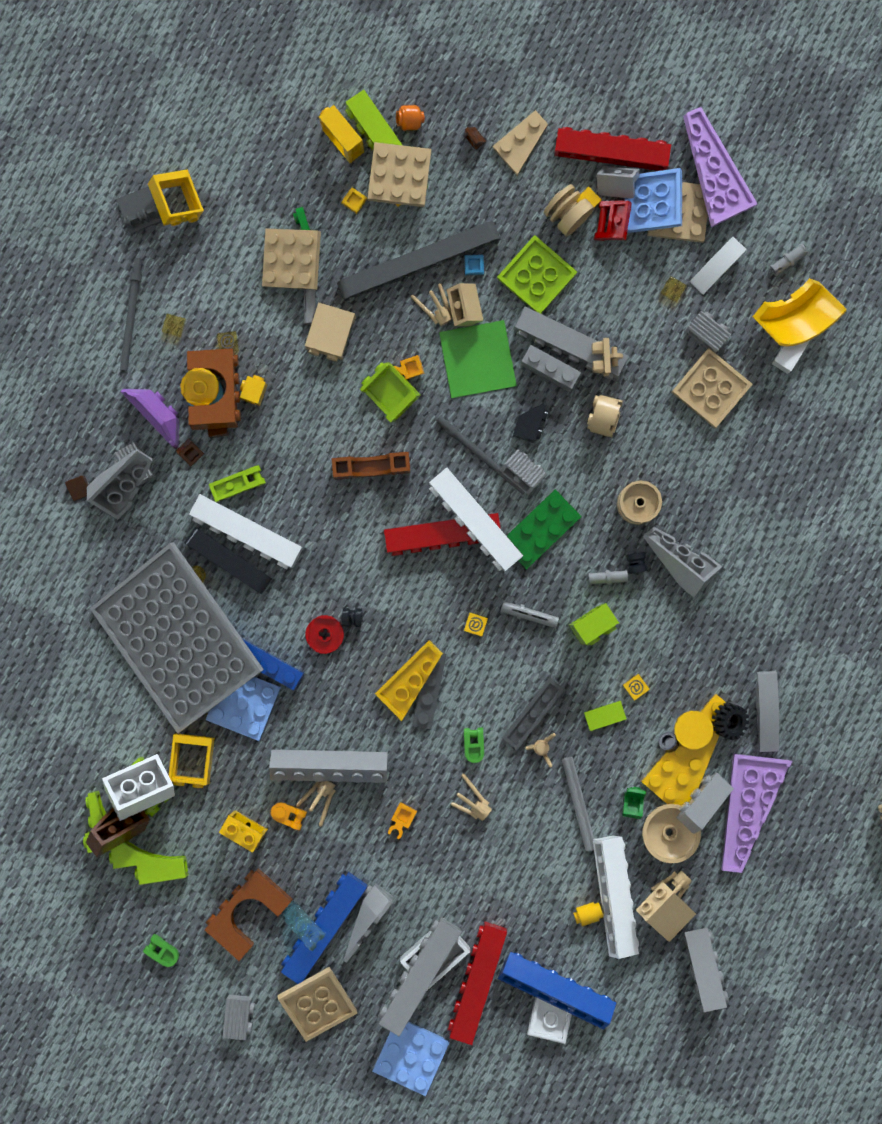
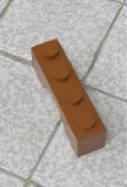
[332,452,411,480]

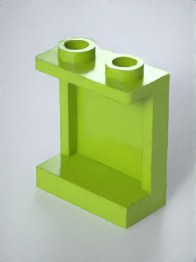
[360,362,421,423]

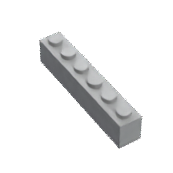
[514,307,628,380]
[269,750,388,783]
[378,917,461,1036]

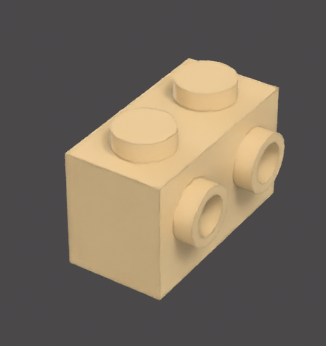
[447,283,483,326]

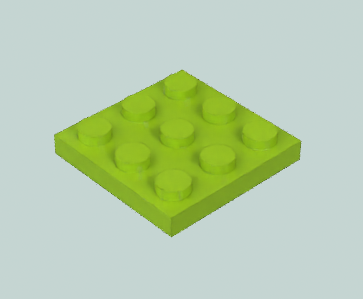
[497,235,577,314]

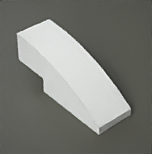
[690,237,747,294]
[772,340,810,374]

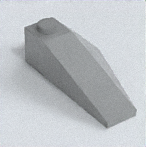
[87,449,152,520]
[643,527,722,597]
[343,883,394,963]

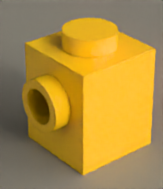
[240,375,267,406]

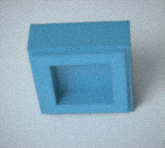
[464,255,484,275]

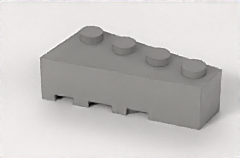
[683,928,729,1012]

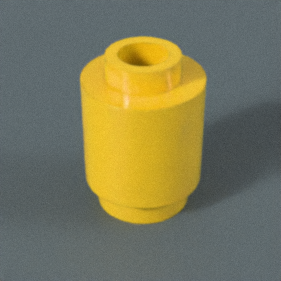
[573,902,604,927]

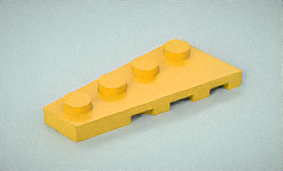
[375,640,443,721]

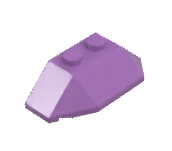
[120,389,179,449]

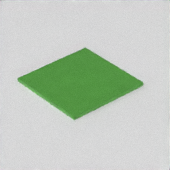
[439,320,517,398]

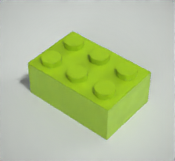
[568,603,619,646]

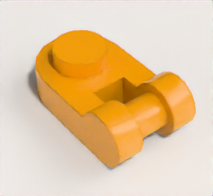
[271,802,307,831]

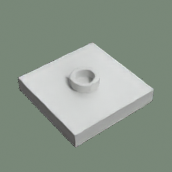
[527,997,572,1044]

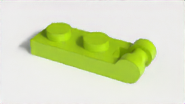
[209,465,266,503]

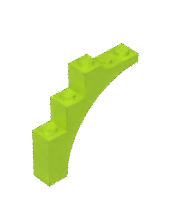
[83,791,189,885]

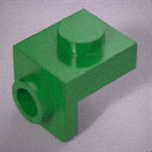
[622,787,646,819]

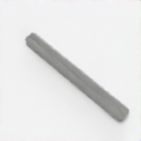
[562,757,594,851]

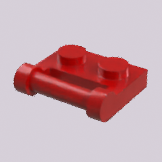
[594,201,632,241]

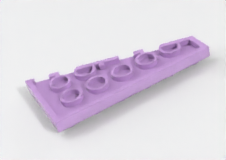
[683,107,757,228]
[721,754,792,873]

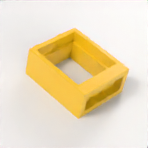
[319,105,364,163]
[148,169,204,226]
[169,733,215,788]
[219,810,268,853]

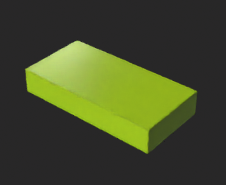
[584,701,627,731]

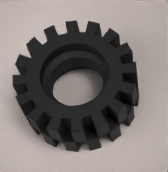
[712,703,749,740]

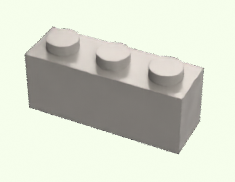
[520,345,581,392]
[676,773,734,834]

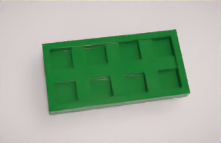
[507,489,582,570]

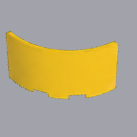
[752,278,846,346]

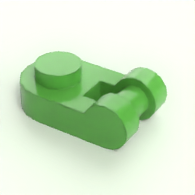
[464,727,484,763]
[143,934,179,967]

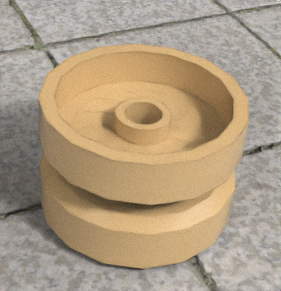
[617,480,662,525]

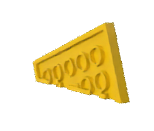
[641,694,726,806]

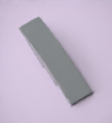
[756,671,779,752]

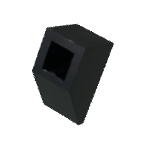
[512,404,548,443]

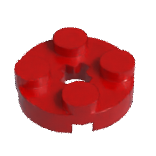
[305,615,344,654]

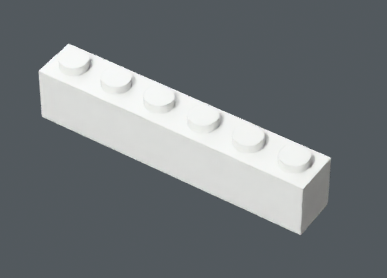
[429,468,523,572]
[189,494,303,569]
[593,836,639,959]

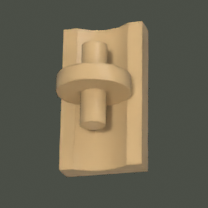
[591,338,623,376]

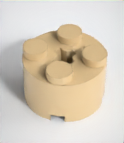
[587,395,623,438]

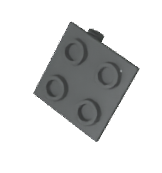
[116,186,162,234]

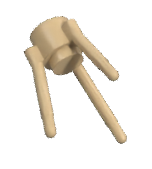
[411,284,453,326]
[525,733,556,767]
[451,774,491,821]
[296,781,336,827]
[651,871,692,899]

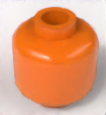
[396,105,425,131]

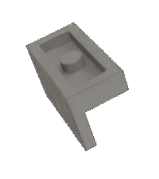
[597,166,639,198]

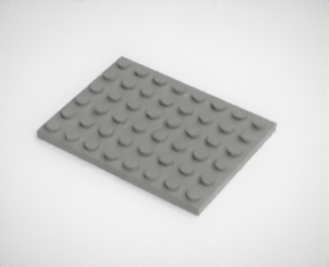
[90,542,264,733]

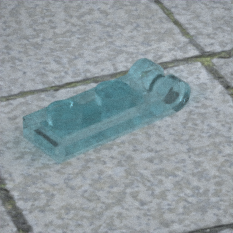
[280,901,325,951]

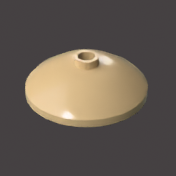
[642,804,701,863]

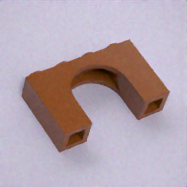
[187,348,241,430]
[205,868,292,961]

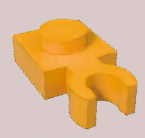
[394,355,425,380]
[388,802,417,839]

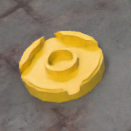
[180,368,219,406]
[674,711,713,750]

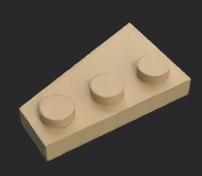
[493,110,548,176]

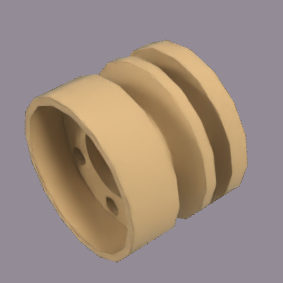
[543,184,595,237]

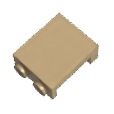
[305,302,356,362]
[636,882,696,942]

